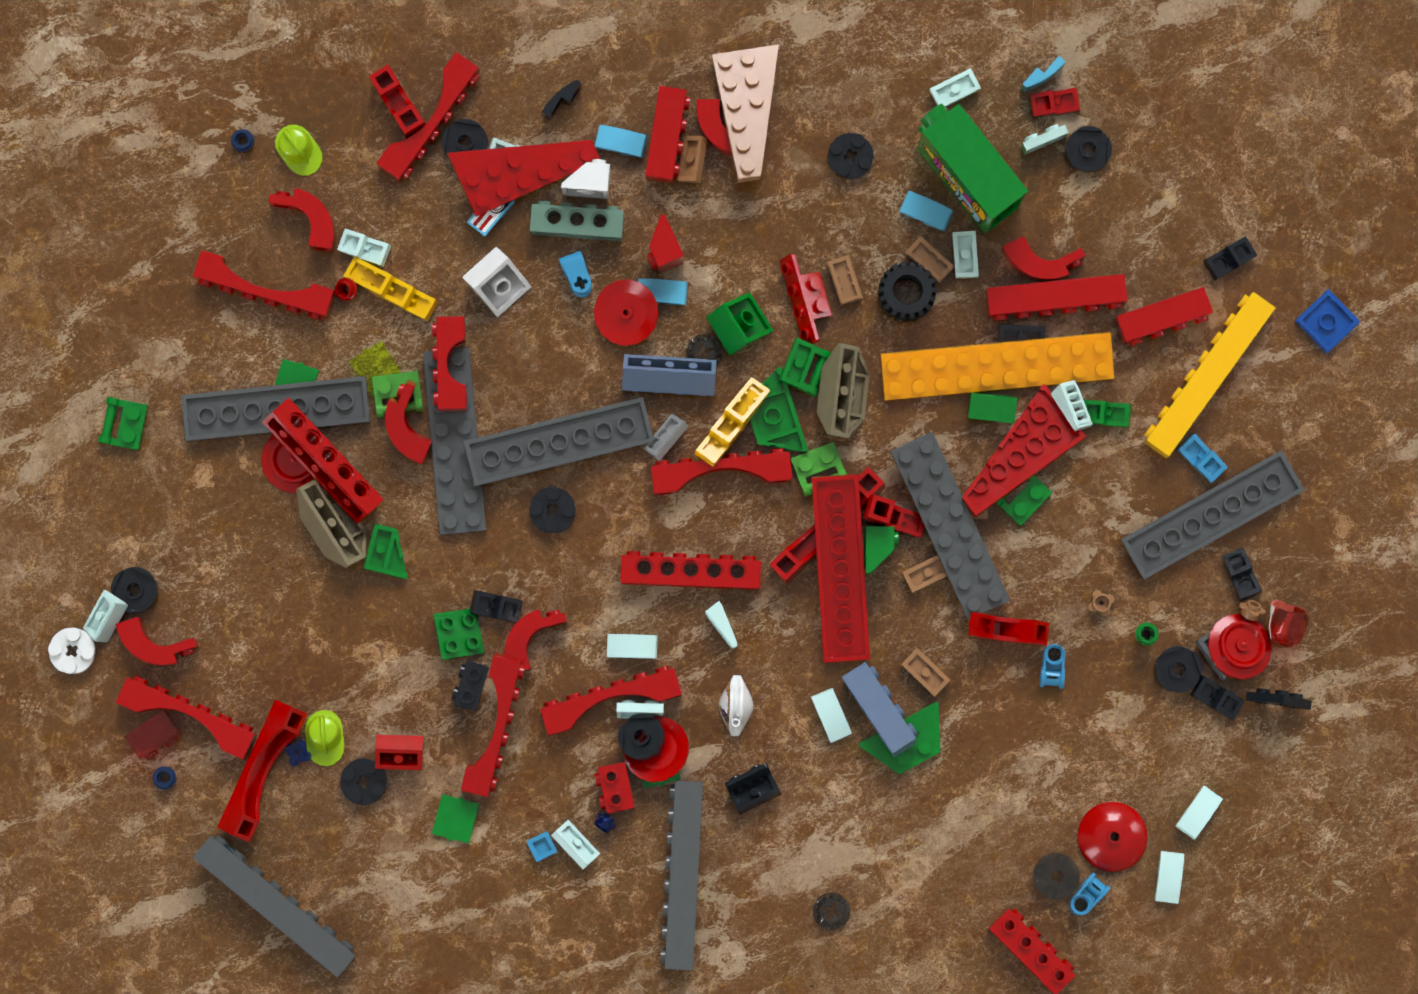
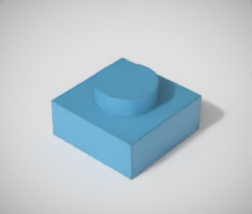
[526,831,558,862]

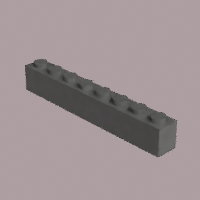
[660,781,703,970]
[192,835,356,978]

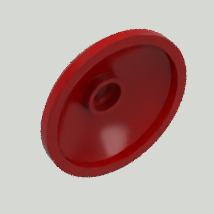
[1077,802,1148,872]

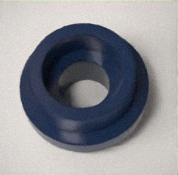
[231,129,254,152]
[153,766,177,790]

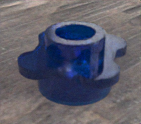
[284,739,311,766]
[594,813,616,834]

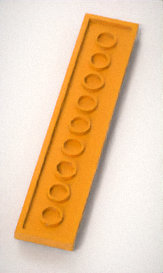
[880,332,1114,400]

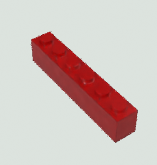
[985,274,1128,321]

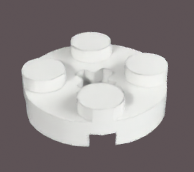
[48,627,96,674]

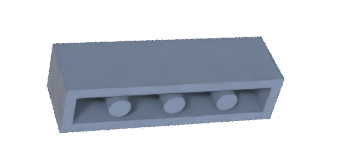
[622,354,717,396]
[842,662,918,758]

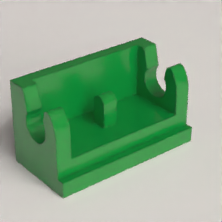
[968,392,1017,423]

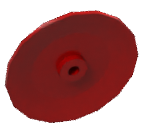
[594,279,659,346]
[261,435,314,493]
[1208,613,1272,680]
[624,716,689,782]

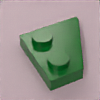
[363,524,408,579]

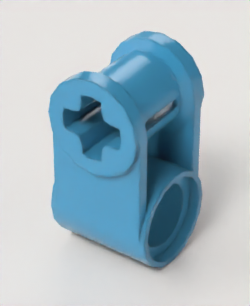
[559,251,592,298]
[1039,644,1065,689]
[1068,872,1111,916]

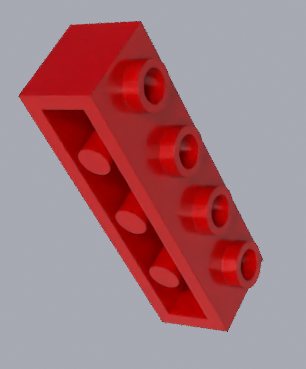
[645,86,690,184]
[1114,287,1213,347]
[988,908,1076,994]

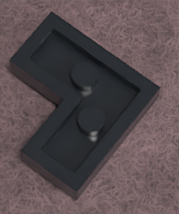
[1245,688,1312,710]

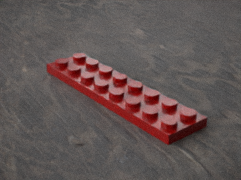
[812,474,870,663]

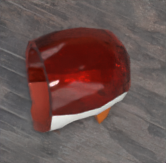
[1266,599,1309,648]

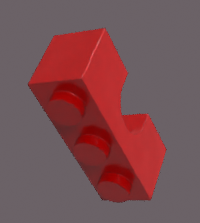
[369,65,425,138]

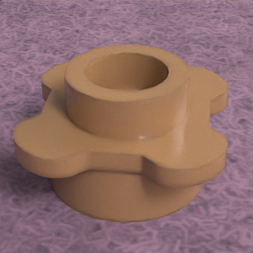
[1088,590,1115,616]
[1239,600,1266,621]

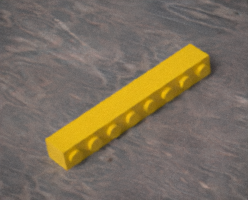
[1144,292,1276,459]

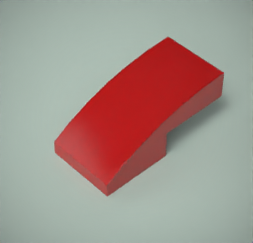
[1030,88,1081,117]

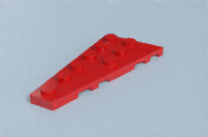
[447,140,600,217]
[962,384,1086,518]

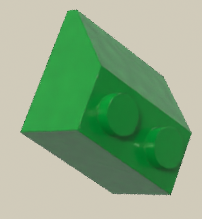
[706,292,774,356]
[864,526,899,576]

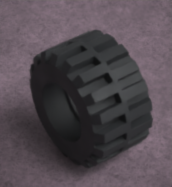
[878,261,937,322]

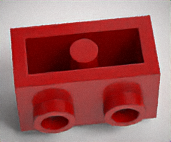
[375,734,423,770]
[594,762,635,814]

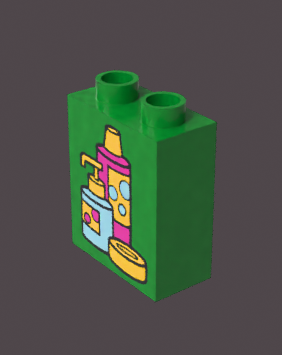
[917,103,1028,235]

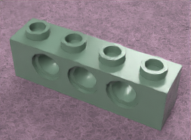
[530,201,624,242]

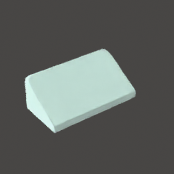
[83,590,128,642]

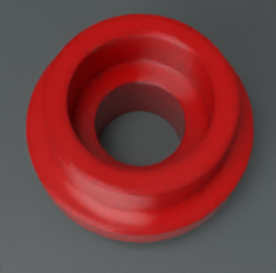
[335,277,357,301]

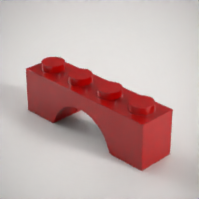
[432,316,467,412]

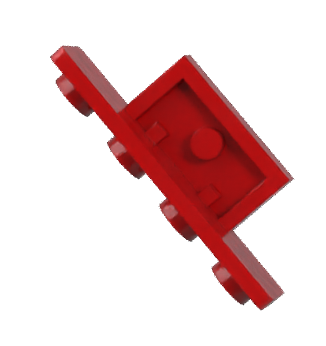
[780,254,832,344]

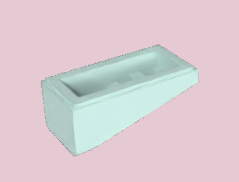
[1051,380,1092,431]
[705,601,738,650]

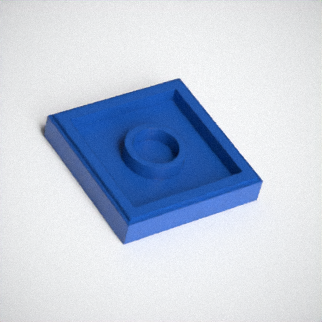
[1295,289,1360,354]

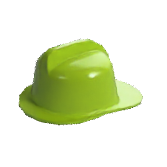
[275,125,322,176]
[305,710,344,766]

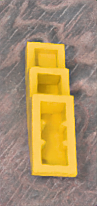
[343,256,438,322]
[695,377,770,467]

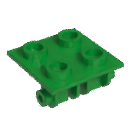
[433,609,484,660]

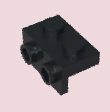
[451,660,489,711]
[725,763,782,815]

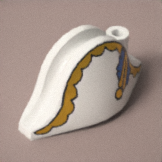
[719,675,753,736]

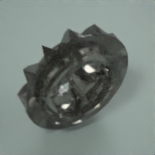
[686,334,723,366]
[813,893,850,930]

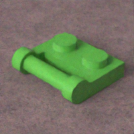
[372,371,423,418]
[790,442,847,497]

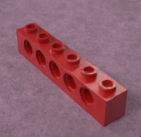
[262,398,384,524]
[620,551,761,590]

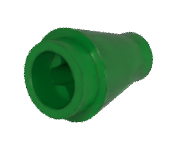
[1135,622,1159,646]

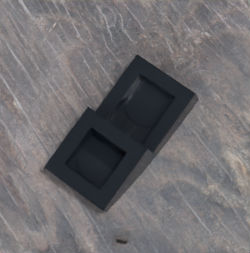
[542,80,581,120]
[1203,236,1258,281]
[1222,547,1262,602]
[469,590,523,623]
[1190,675,1245,720]

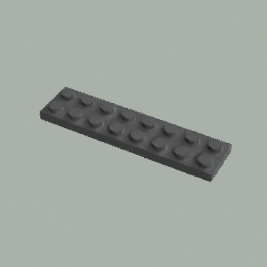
[423,347,487,535]
[181,376,371,442]
[463,397,654,487]
[890,432,1010,620]
[1120,450,1305,580]

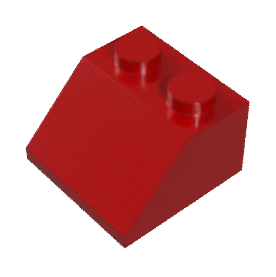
[647,214,684,274]

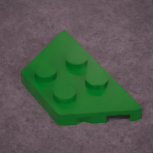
[750,367,809,453]
[858,701,940,775]

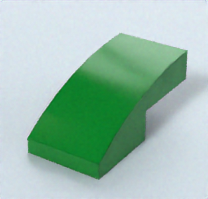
[1084,400,1132,428]

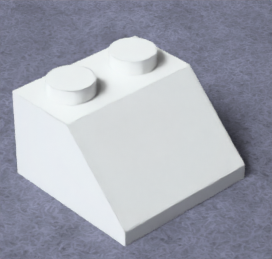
[561,159,611,199]
[462,247,531,317]

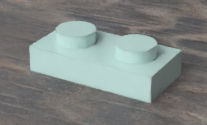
[929,68,981,108]
[1021,124,1069,155]
[952,231,979,279]
[617,700,664,719]
[551,820,600,869]

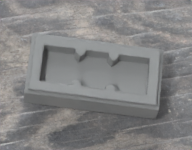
[643,414,689,461]

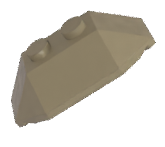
[817,343,870,438]
[296,479,367,568]

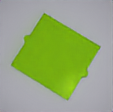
[350,341,401,395]

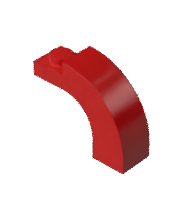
[697,99,732,157]
[269,188,335,252]
[1001,236,1086,282]
[385,380,432,464]
[863,494,924,538]
[504,609,567,672]
[968,612,1050,646]
[116,617,199,666]

